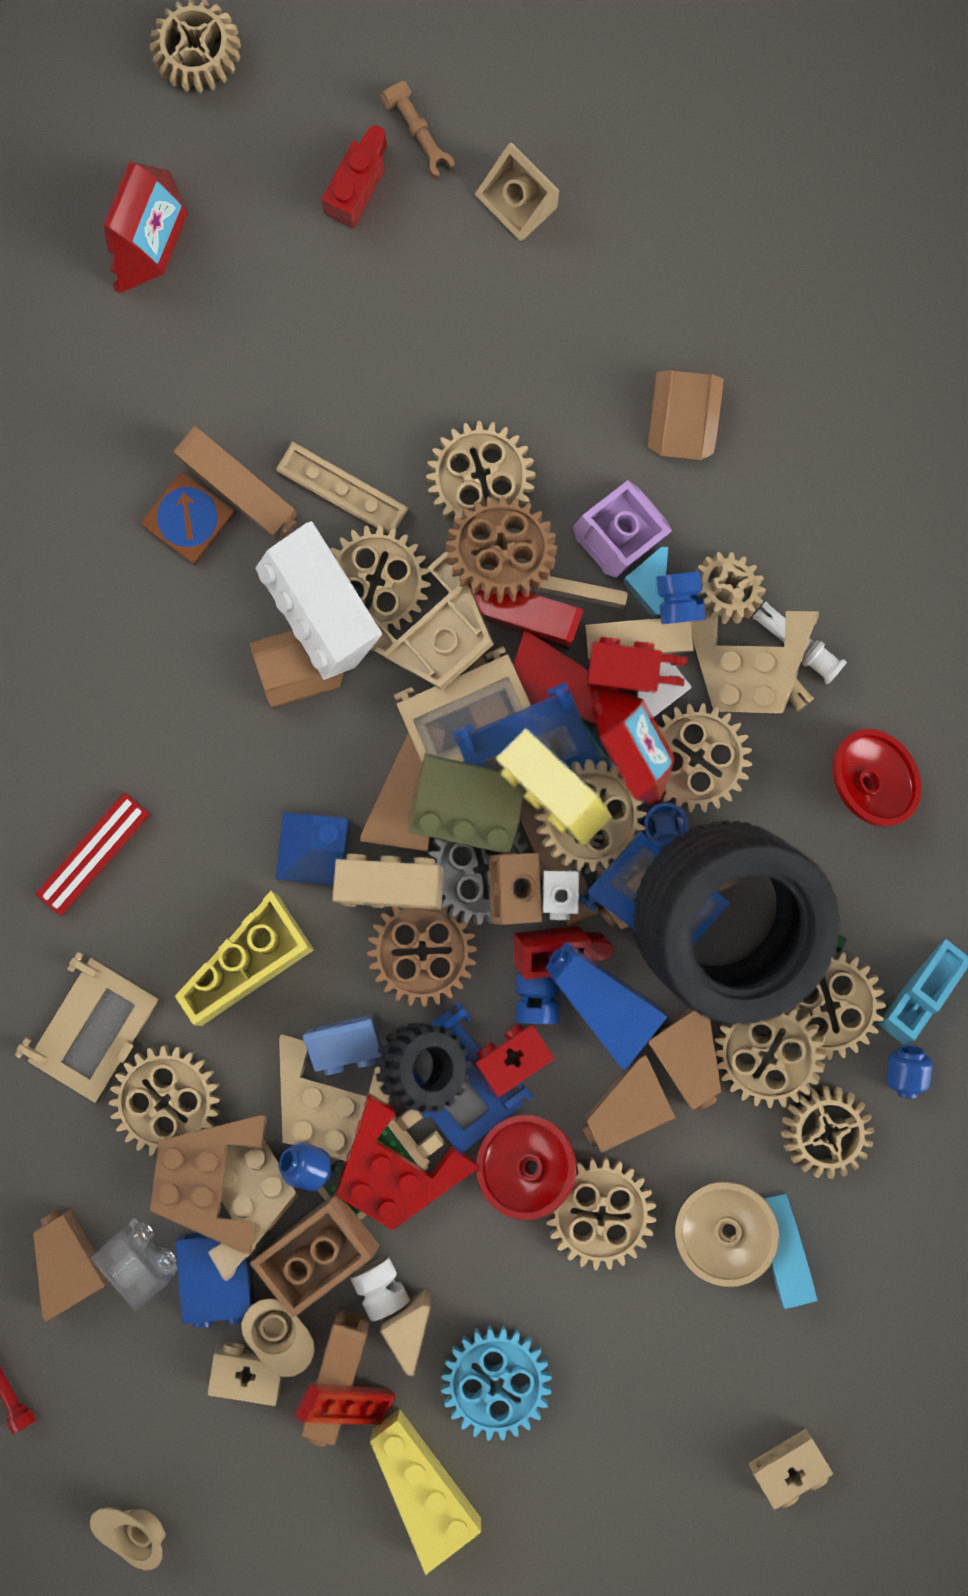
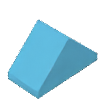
[623,547,668,619]

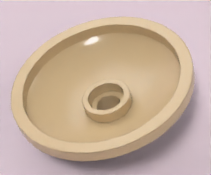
[675,1181,779,1287]

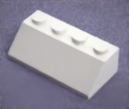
[255,521,382,680]

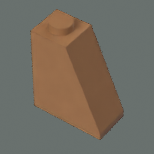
[647,1009,721,1110]
[582,1052,675,1153]
[33,1209,112,1322]

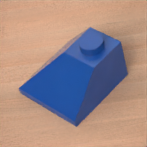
[276,812,350,885]

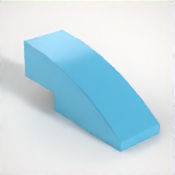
[877,939,968,1045]
[764,1193,818,1309]

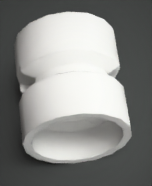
[349,1256,410,1321]

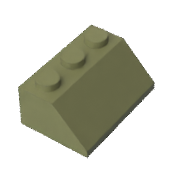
[408,753,524,854]

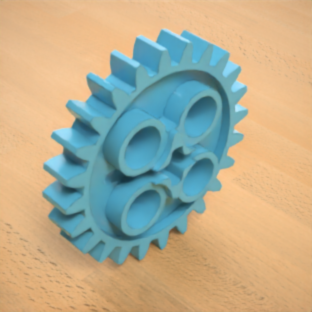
[441,1325,552,1441]

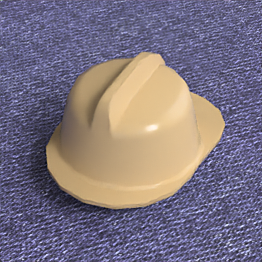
[241,1299,314,1377]
[90,1508,166,1570]

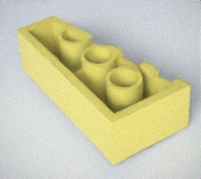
[175,891,314,1026]
[370,1408,481,1575]

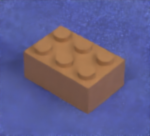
[250,1193,380,1318]

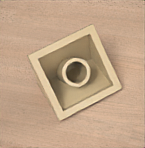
[474,143,559,241]
[381,1289,432,1376]

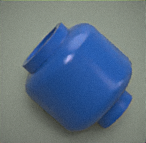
[886,1045,933,1099]
[279,1142,332,1192]

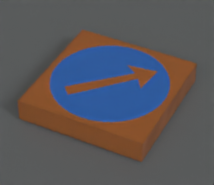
[140,471,236,565]

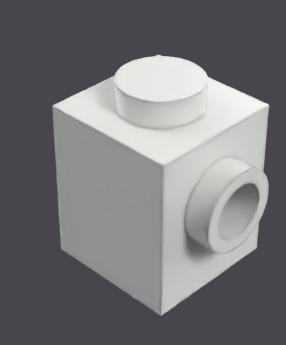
[543,871,579,920]

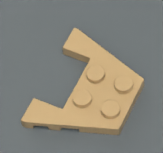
[370,551,494,690]
[691,610,819,714]
[279,1034,390,1161]
[208,1139,299,1281]

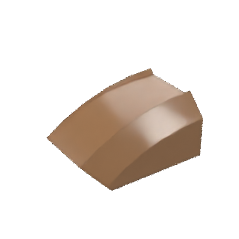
[648,370,724,460]
[250,630,344,709]

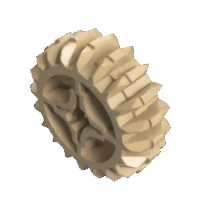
[150,0,241,94]
[781,1085,874,1179]

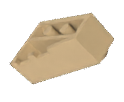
[333,854,444,910]

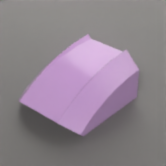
[573,480,672,578]

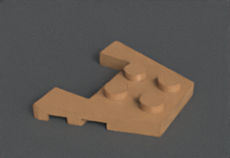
[150,1115,267,1254]

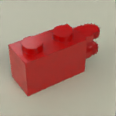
[321,124,387,229]
[586,637,687,693]
[514,926,614,980]

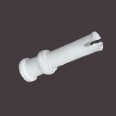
[752,602,847,685]

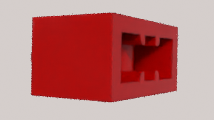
[472,1023,555,1098]

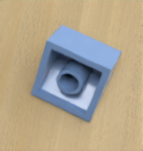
[303,1014,382,1075]

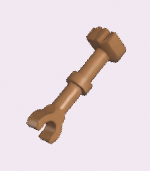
[380,80,455,180]

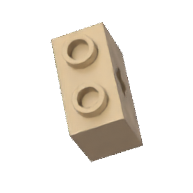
[207,1342,282,1406]
[748,1428,834,1510]

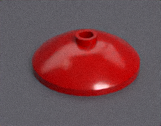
[832,729,922,827]
[476,1115,576,1220]

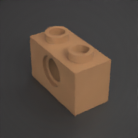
[489,853,544,925]

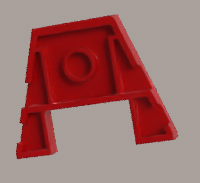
[336,1093,478,1230]

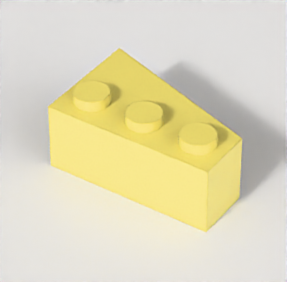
[496,729,612,846]

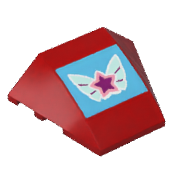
[103,161,188,293]
[591,685,675,805]

